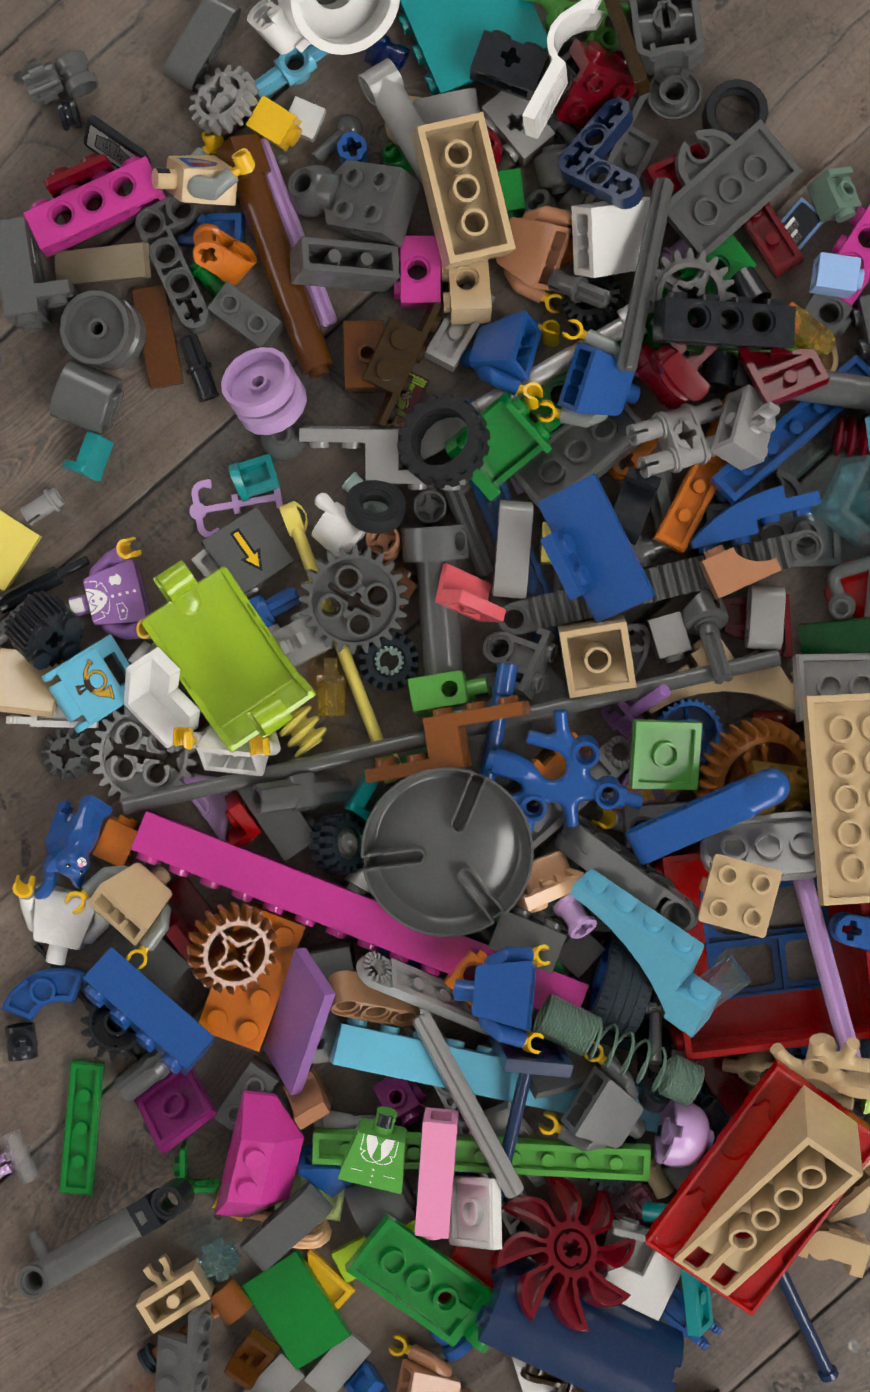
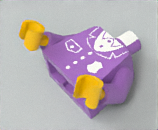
[69,537,151,640]

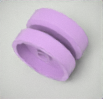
[221,347,307,435]

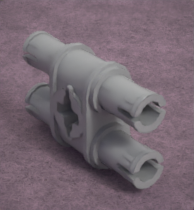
[626,398,723,478]

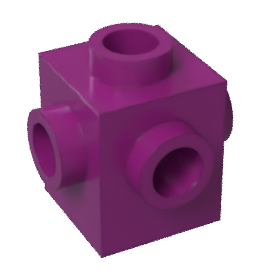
[373,1076,427,1127]

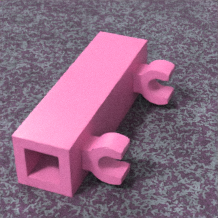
[415,1107,459,1240]

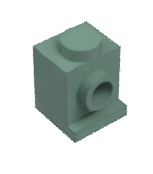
[806,166,862,223]

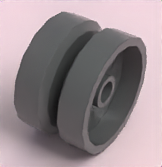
[60,290,146,370]

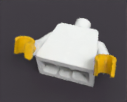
[173,725,281,776]
[13,875,109,965]

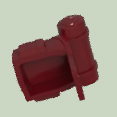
[634,323,718,410]

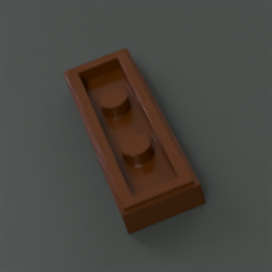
[131,284,184,390]

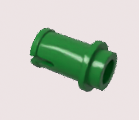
[189,256,225,299]

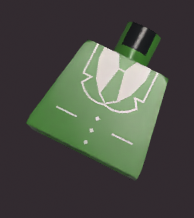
[408,670,490,721]
[338,1107,407,1194]

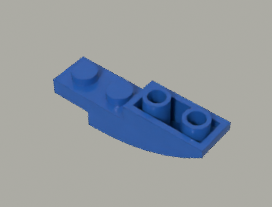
[688,485,822,554]

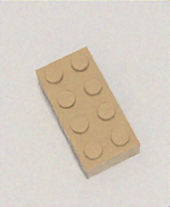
[411,112,516,270]

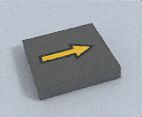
[201,507,294,594]

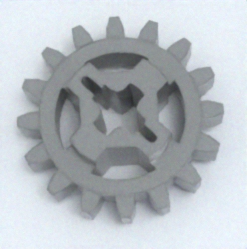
[189,64,259,136]

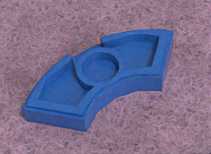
[1,966,87,1021]

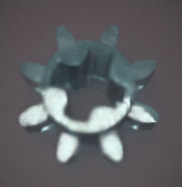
[198,1237,242,1282]

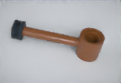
[137,1276,253,1374]

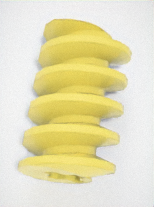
[279,705,327,759]

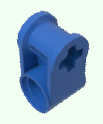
[828,912,870,952]

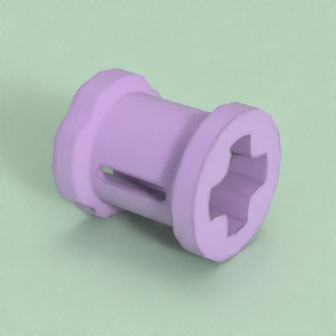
[554,894,597,939]

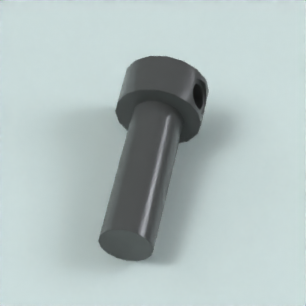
[401,524,469,676]

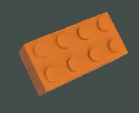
[198,901,307,1052]

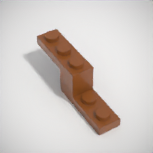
[365,695,531,783]

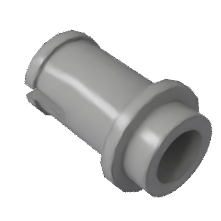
[20,488,65,526]

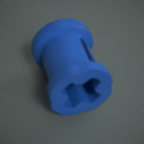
[337,132,368,165]

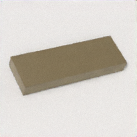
[54,242,151,285]

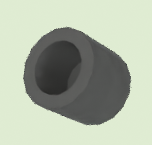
[50,360,124,435]
[344,1174,417,1239]

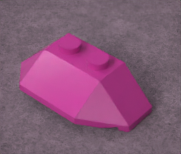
[215,1090,304,1218]

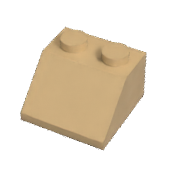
[557,615,637,698]

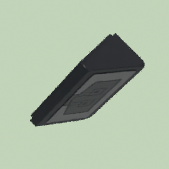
[84,115,151,169]

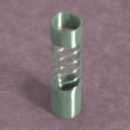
[533,993,705,1107]

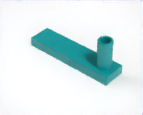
[642,1202,713,1337]

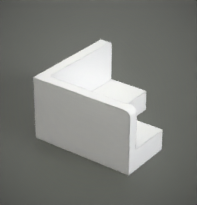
[124,647,200,748]

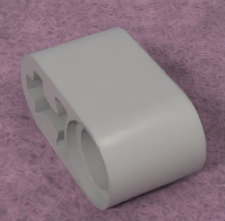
[744,585,786,650]

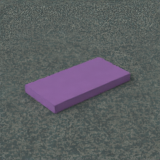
[263,948,336,1095]

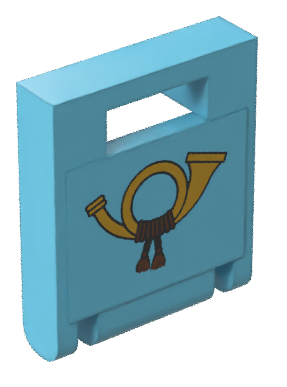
[41,634,130,733]

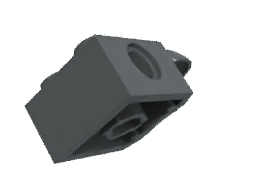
[629,0,704,120]
[288,160,421,247]

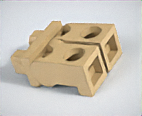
[798,1218,870,1278]

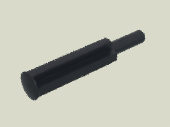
[0,556,90,614]

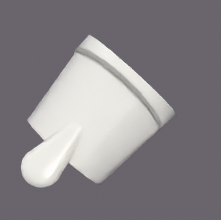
[311,493,367,557]

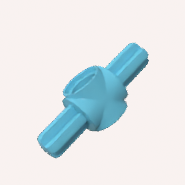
[255,44,329,99]

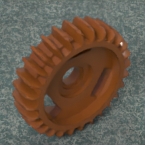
[694,717,807,815]

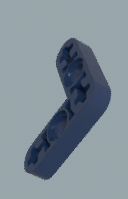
[558,98,643,209]

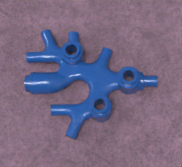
[484,709,643,834]

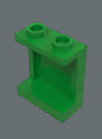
[445,391,552,501]

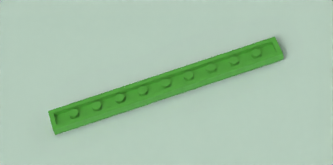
[312,1127,651,1181]

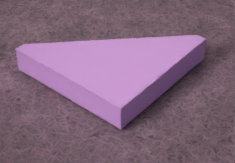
[177,770,232,841]

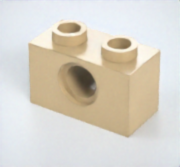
[441,260,492,325]

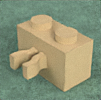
[136,1253,215,1334]

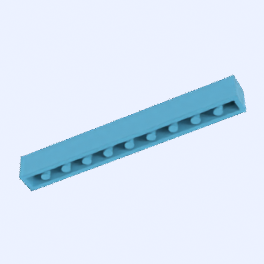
[329,1018,661,1133]

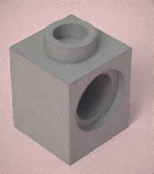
[645,611,692,664]

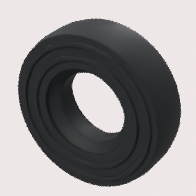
[345,480,406,534]

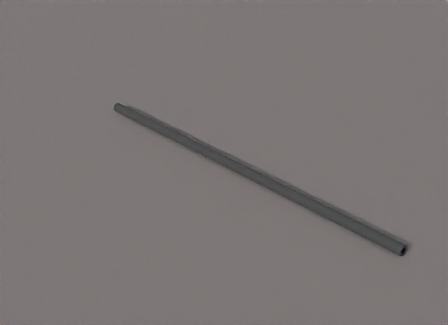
[122,649,781,815]

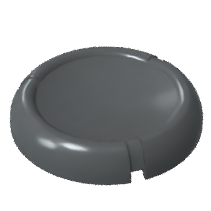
[361,767,534,937]

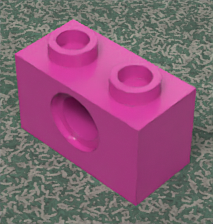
[394,236,441,310]

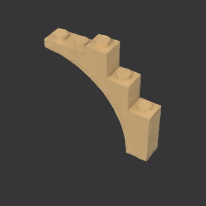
[646,638,796,715]

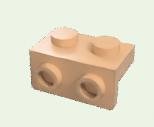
[516,849,584,912]

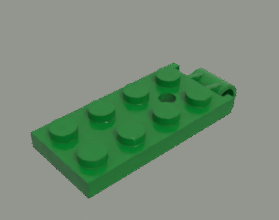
[345,1213,493,1353]

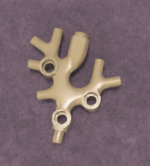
[722,1033,870,1110]

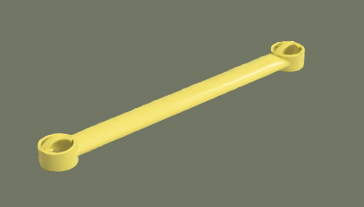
[279,501,402,785]

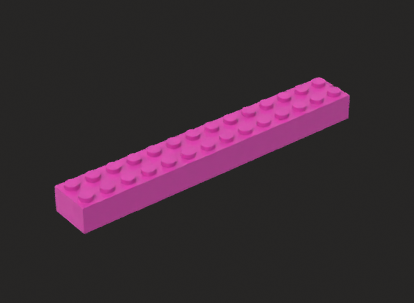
[131,811,589,1011]

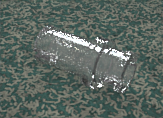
[0,1130,40,1185]

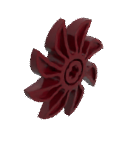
[494,1176,636,1332]

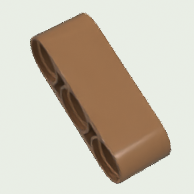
[328,970,420,1027]

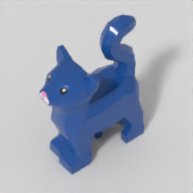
[33,795,113,899]

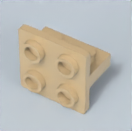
[697,854,782,938]

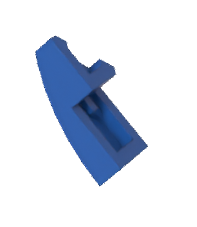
[177,213,245,247]

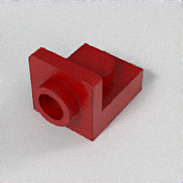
[225,790,262,847]

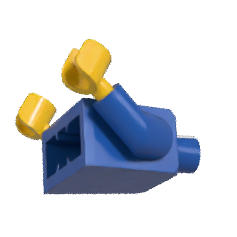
[460,310,560,410]
[454,944,551,1054]

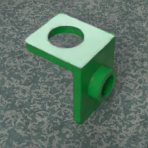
[174,1140,221,1193]

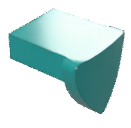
[61,431,114,481]
[229,454,281,502]
[344,771,380,821]

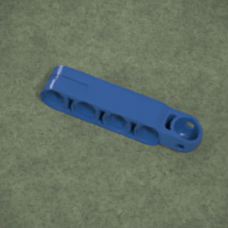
[625,768,790,865]

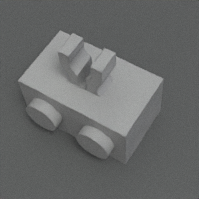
[711,385,780,471]
[268,611,334,668]

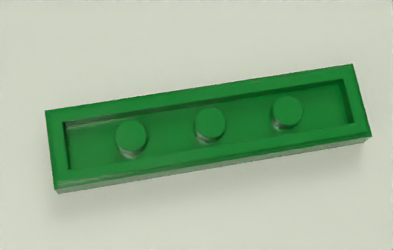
[59,1059,105,1196]

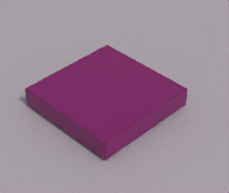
[134,1067,218,1154]

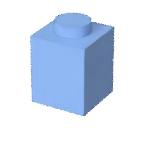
[809,252,865,299]

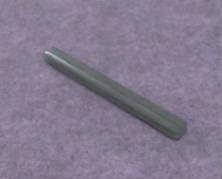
[616,177,674,373]

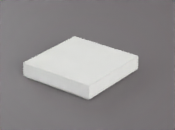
[449,1175,502,1250]

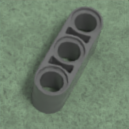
[163,0,241,92]
[240,1182,333,1271]

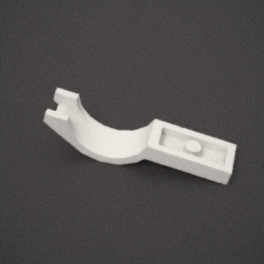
[522,0,604,139]

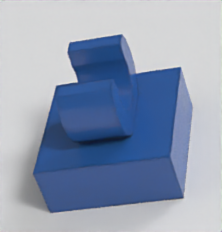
[344,1360,388,1392]

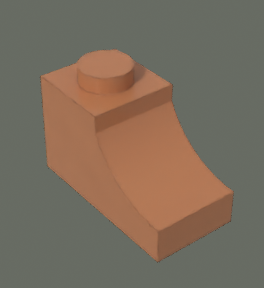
[698,545,781,599]
[283,1064,333,1130]

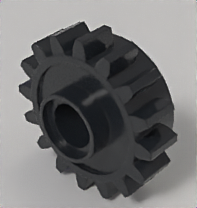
[80,1004,141,1062]

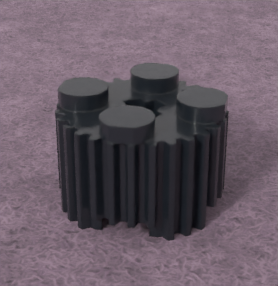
[4,590,84,670]

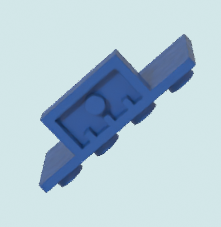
[538,474,655,622]

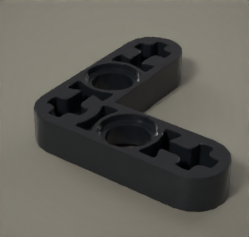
[584,1008,672,1113]

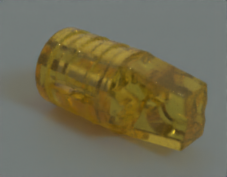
[317,658,347,717]

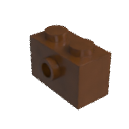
[343,320,386,393]

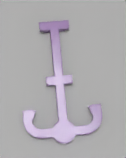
[189,479,283,538]

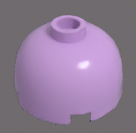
[654,1100,714,1168]

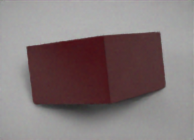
[166,876,216,959]

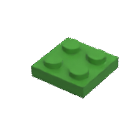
[628,719,702,790]

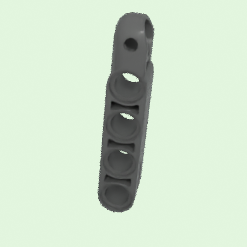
[553,814,699,931]

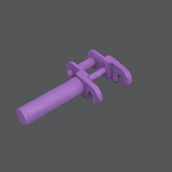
[600,684,671,739]

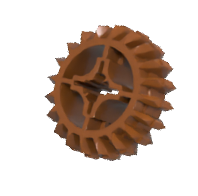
[186,901,279,995]

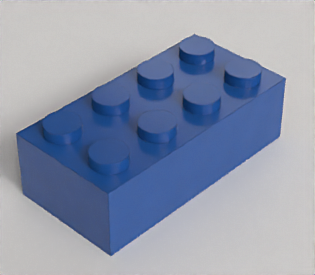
[83,947,214,1076]

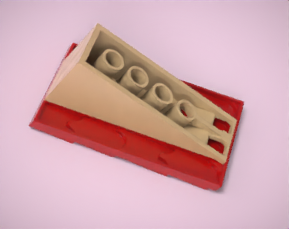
[645,1059,870,1316]

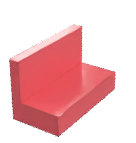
[435,564,506,622]

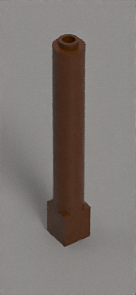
[215,133,333,379]

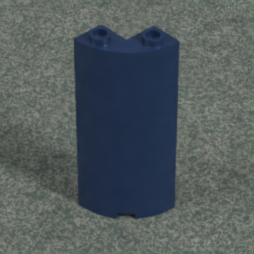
[475,1258,684,1392]

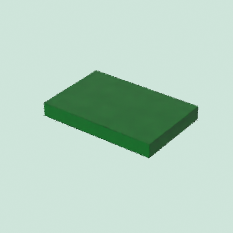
[242,1249,352,1371]

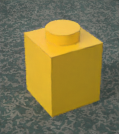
[246,95,302,152]

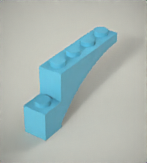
[570,868,722,1037]

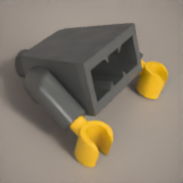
[538,1041,646,1151]

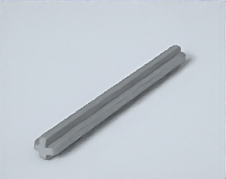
[413,1012,524,1198]

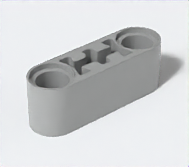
[492,500,534,599]

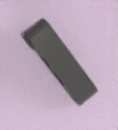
[135,195,212,335]

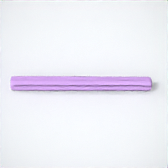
[260,138,337,327]
[793,878,861,1071]

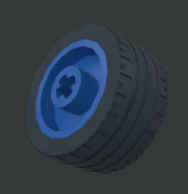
[586,932,653,1034]

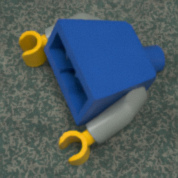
[537,319,640,428]

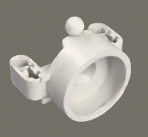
[247,0,400,55]

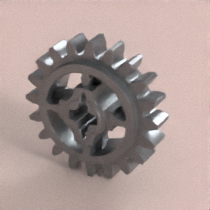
[648,248,736,326]

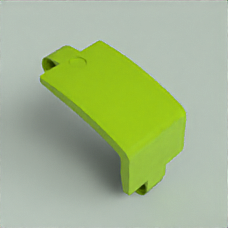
[141,560,316,752]

